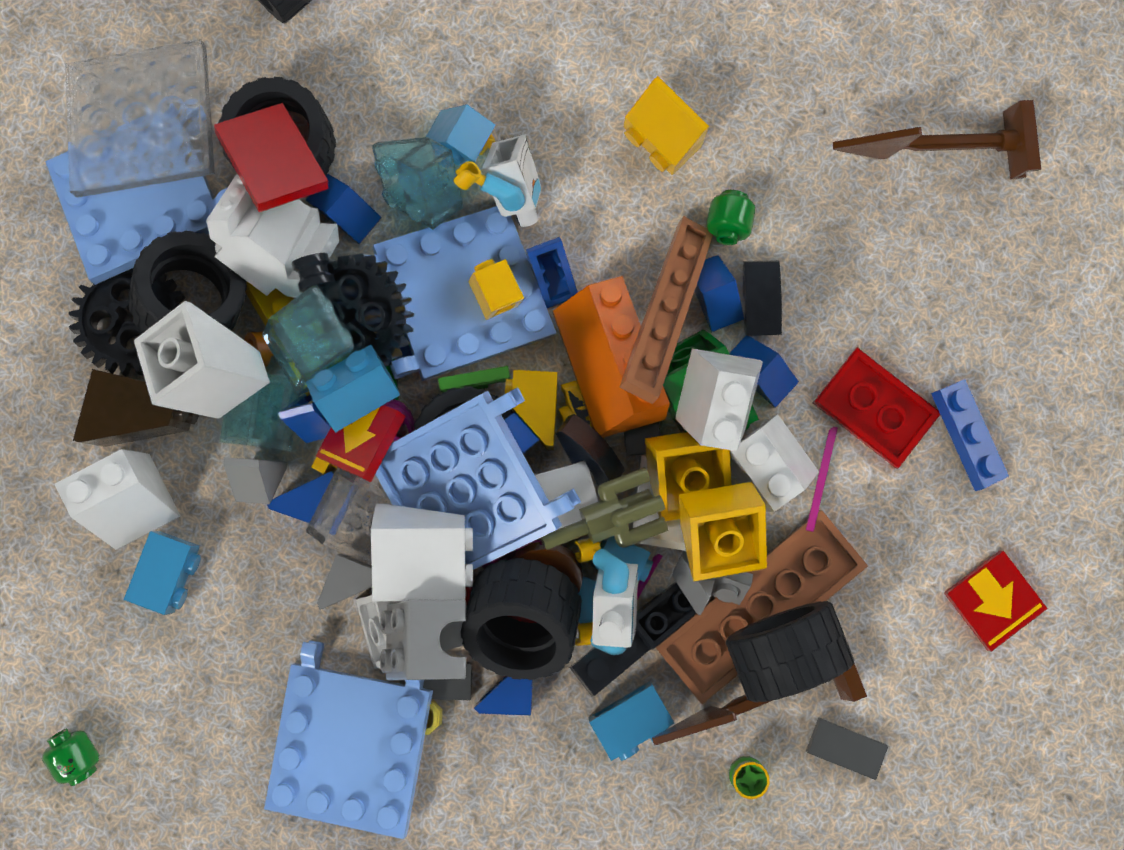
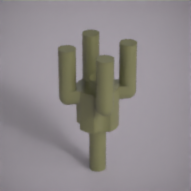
[541,467,668,550]

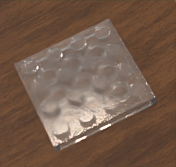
[65,39,215,198]

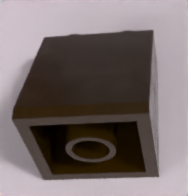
[73,369,199,447]

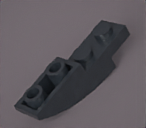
[569,582,696,697]

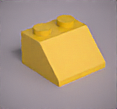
[623,76,709,175]
[505,370,558,450]
[645,432,732,521]
[679,482,767,581]

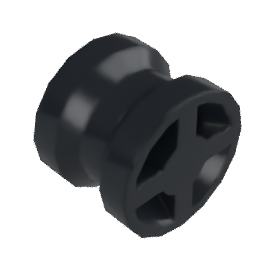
[291,253,336,292]

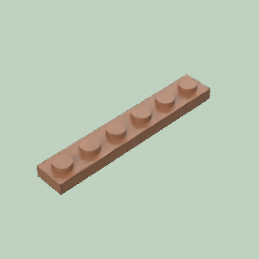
[619,216,713,404]

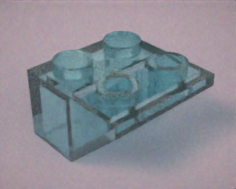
[372,137,464,230]
[262,285,354,396]
[219,374,301,452]

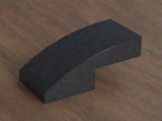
[743,260,782,336]
[555,414,625,486]

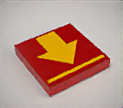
[316,405,406,482]
[944,550,1048,652]

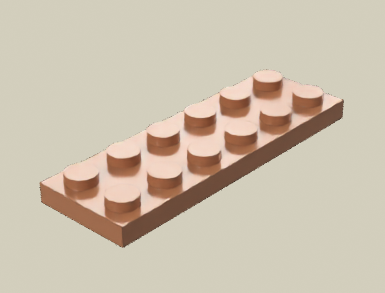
[655,510,868,705]

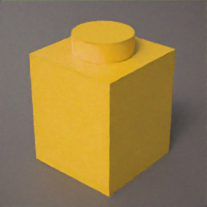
[468,259,524,320]

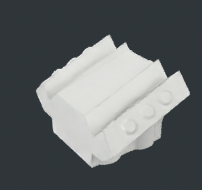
[206,174,339,297]

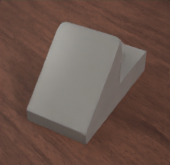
[672,551,753,615]

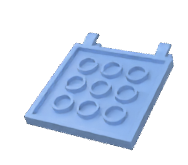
[45,99,228,285]
[364,206,556,381]
[375,387,581,570]
[264,640,433,839]

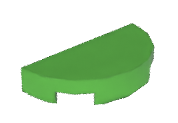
[438,366,510,393]

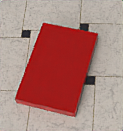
[214,103,328,212]
[813,347,940,469]

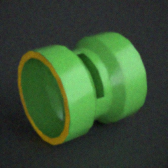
[729,756,770,799]

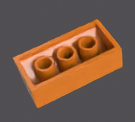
[553,276,670,438]

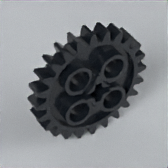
[308,253,414,367]
[68,268,185,377]

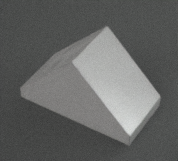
[223,457,287,504]
[317,554,372,610]

